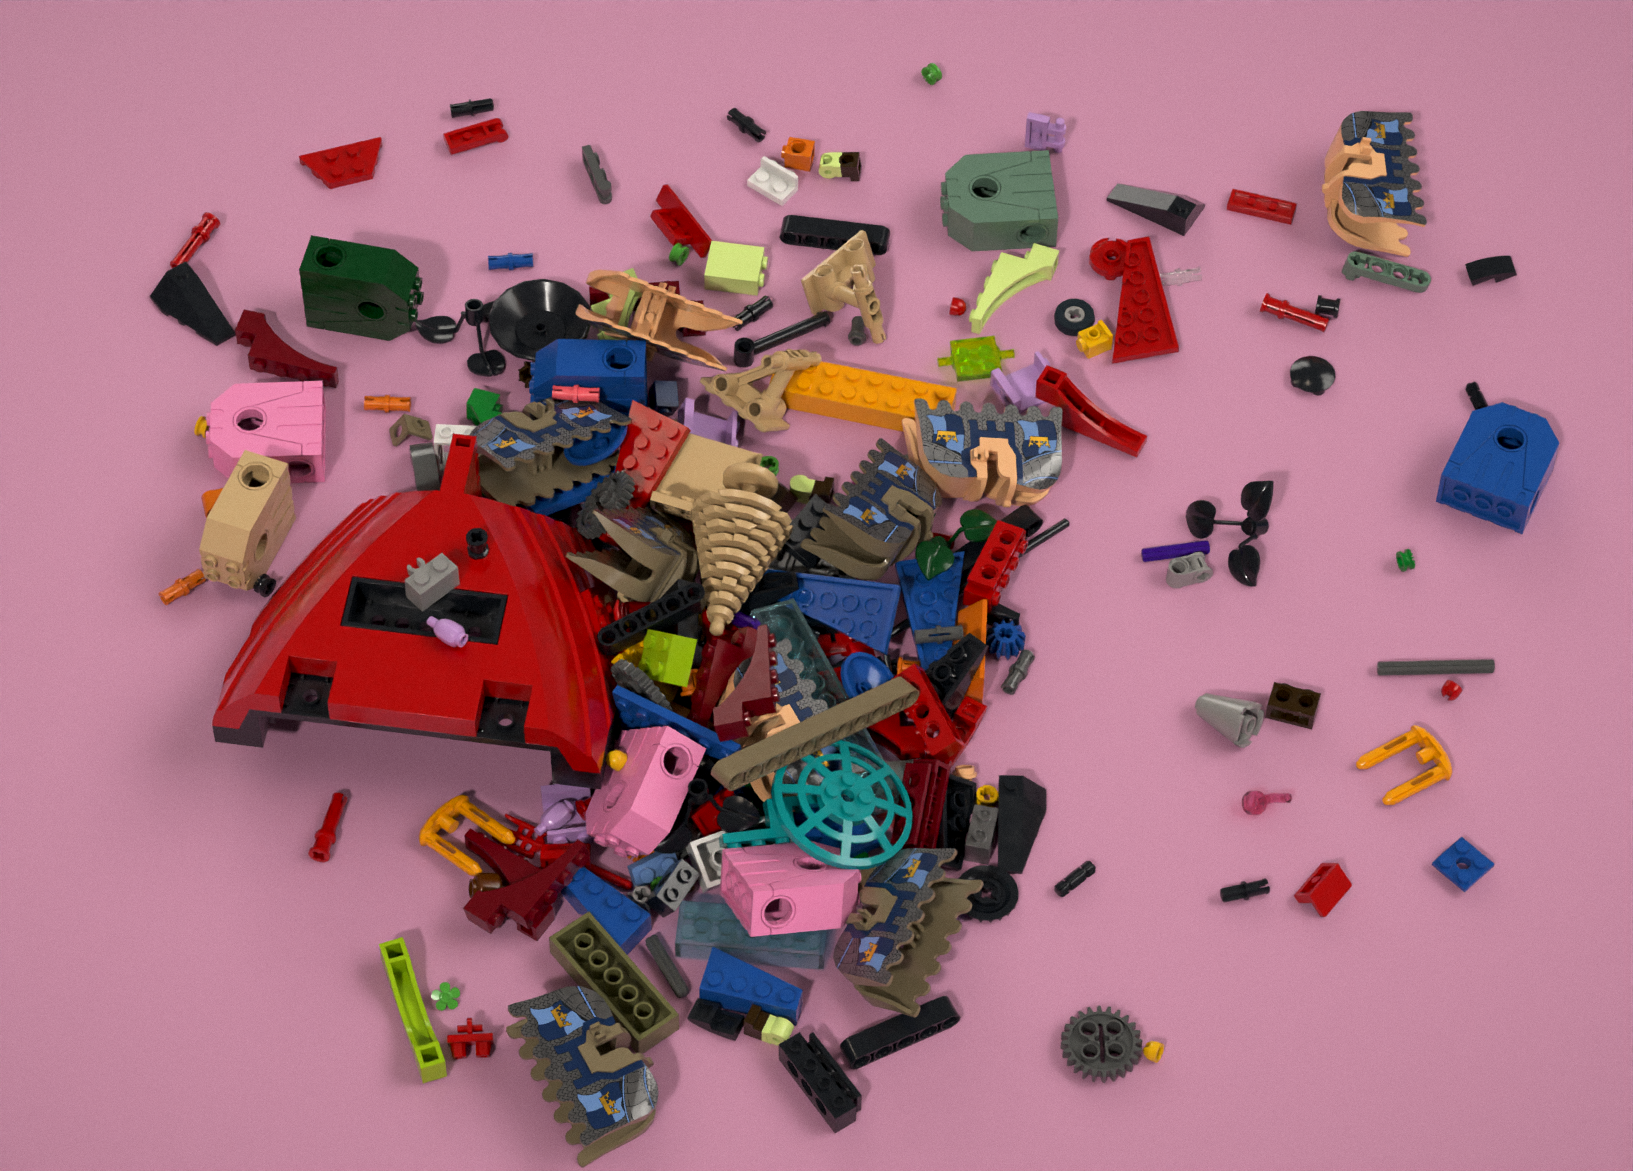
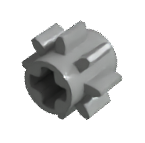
[627,885,651,913]

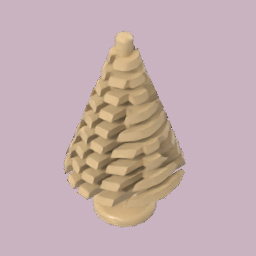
[691,463,793,636]

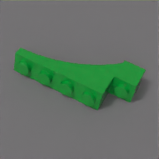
[466,388,503,497]

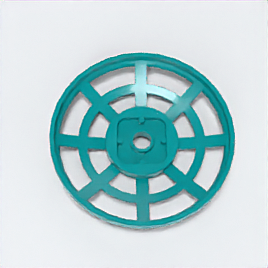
[771,740,912,870]

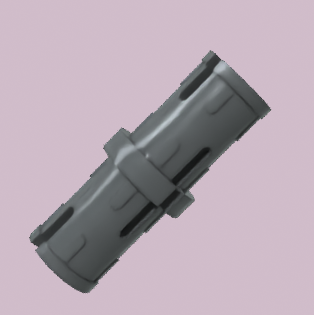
[914,625,964,645]
[1001,649,1035,695]

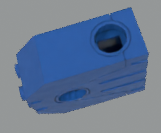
[529,339,648,416]
[1436,402,1560,534]

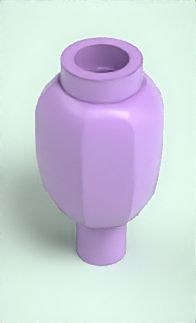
[427,616,468,647]
[534,800,574,836]

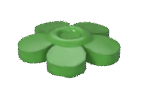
[431,982,460,1011]

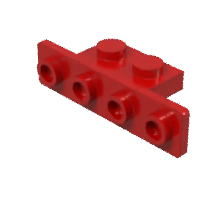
[650,184,712,258]

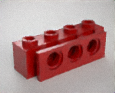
[963,520,1028,613]

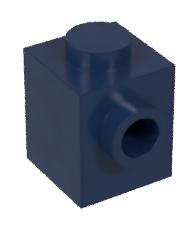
[649,380,679,417]

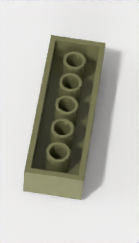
[549,912,679,1054]

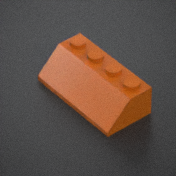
[952,599,987,704]

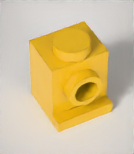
[1076,319,1113,359]

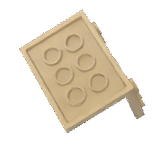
[650,433,763,521]

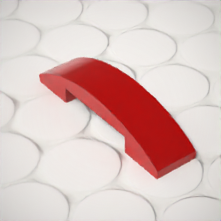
[924,696,987,767]

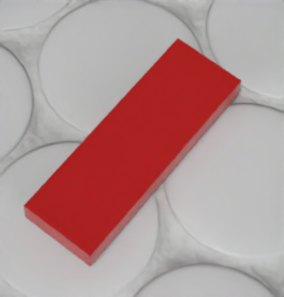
[1227,189,1297,225]

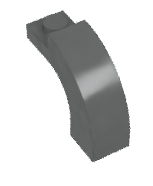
[409,442,440,491]

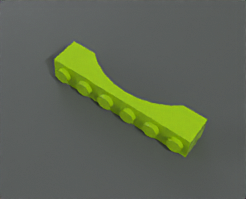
[379,937,447,1083]

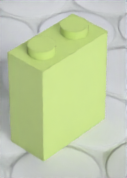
[704,241,768,296]

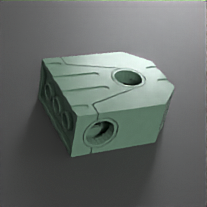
[940,150,1058,251]

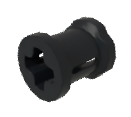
[1315,295,1341,319]
[466,528,489,560]

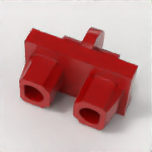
[447,1018,494,1059]

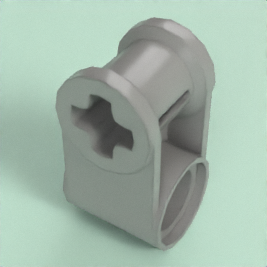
[1166,552,1213,588]

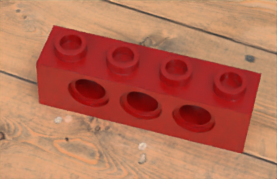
[891,663,965,762]

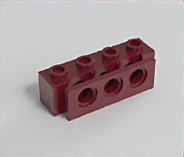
[891,759,951,850]

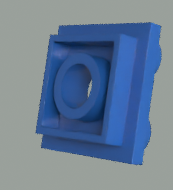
[1432,837,1494,892]

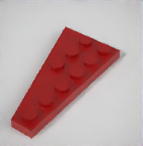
[1112,236,1179,364]
[599,400,691,550]

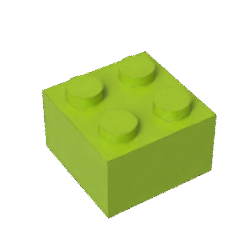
[638,629,697,687]

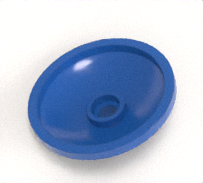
[564,423,627,466]
[841,652,894,699]

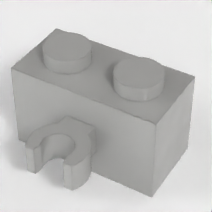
[405,553,460,612]

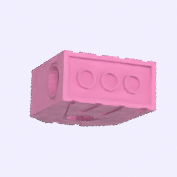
[206,381,326,483]
[585,726,706,858]
[720,841,861,937]

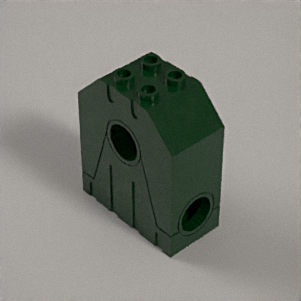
[299,235,424,341]

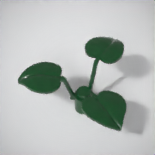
[897,503,997,581]

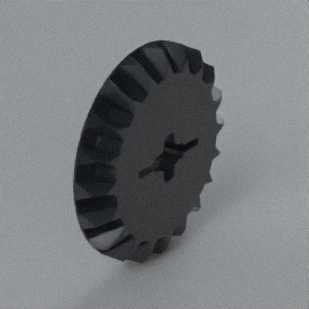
[959,865,1018,923]

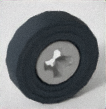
[1054,299,1095,336]

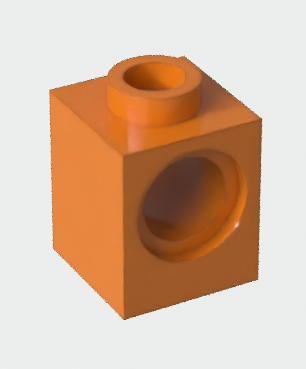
[781,137,815,172]

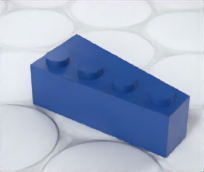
[561,867,652,955]
[699,947,803,1026]

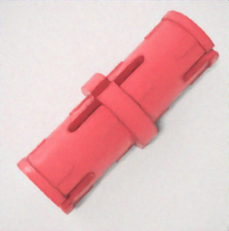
[552,384,600,403]

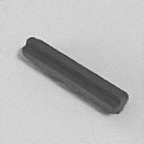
[645,935,689,998]

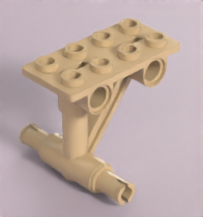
[801,230,887,344]
[699,349,821,433]

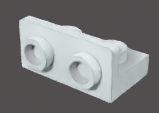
[747,156,798,206]

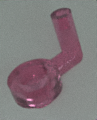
[1242,791,1292,815]

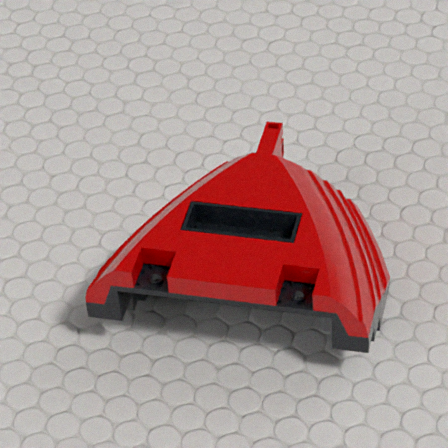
[212,433,621,789]

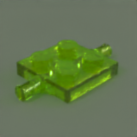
[937,336,1015,382]

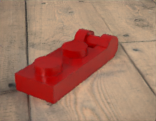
[443,118,509,155]

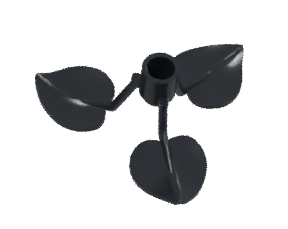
[415,299,505,377]
[1186,481,1274,587]
[653,755,760,854]

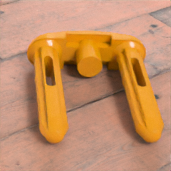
[1356,725,1452,805]
[419,795,515,876]

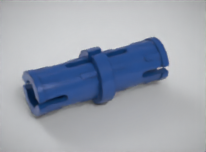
[488,253,533,270]

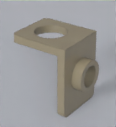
[389,414,433,447]

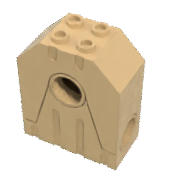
[199,450,296,591]

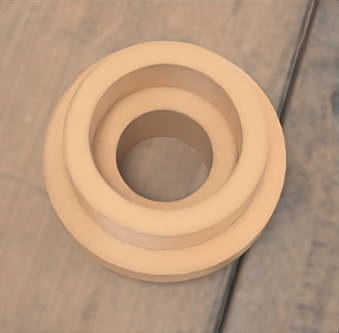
[953,765,977,781]

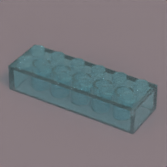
[675,901,828,970]

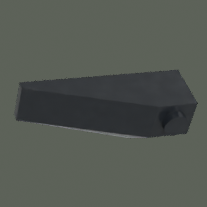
[998,775,1046,874]

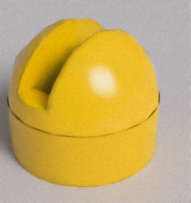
[606,750,627,771]
[1143,1041,1164,1063]

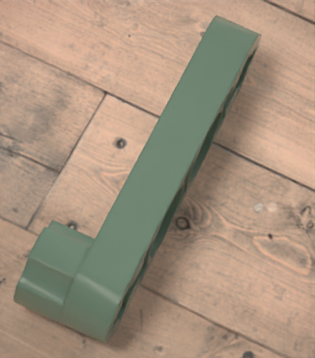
[1342,251,1431,293]

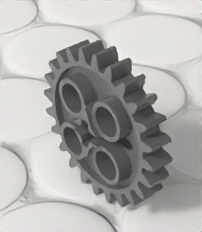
[575,470,635,540]
[610,659,673,711]
[1060,1006,1142,1083]

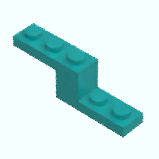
[719,795,820,849]

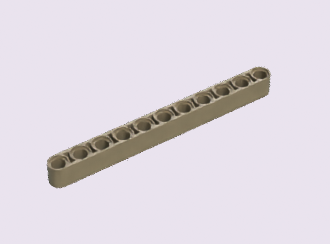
[711,677,919,791]

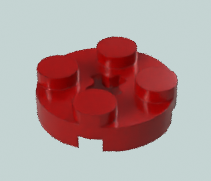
[1089,238,1127,281]

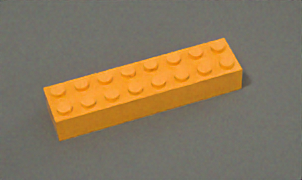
[769,361,957,432]

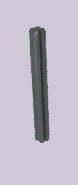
[1377,659,1495,675]

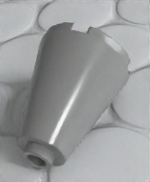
[1195,693,1264,748]

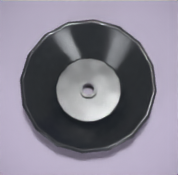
[488,279,591,361]

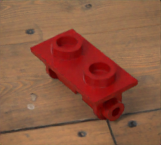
[811,632,856,659]

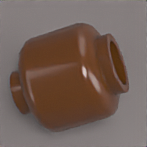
[468,873,506,898]

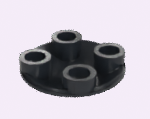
[1290,356,1335,396]

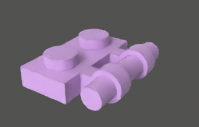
[1025,112,1066,153]

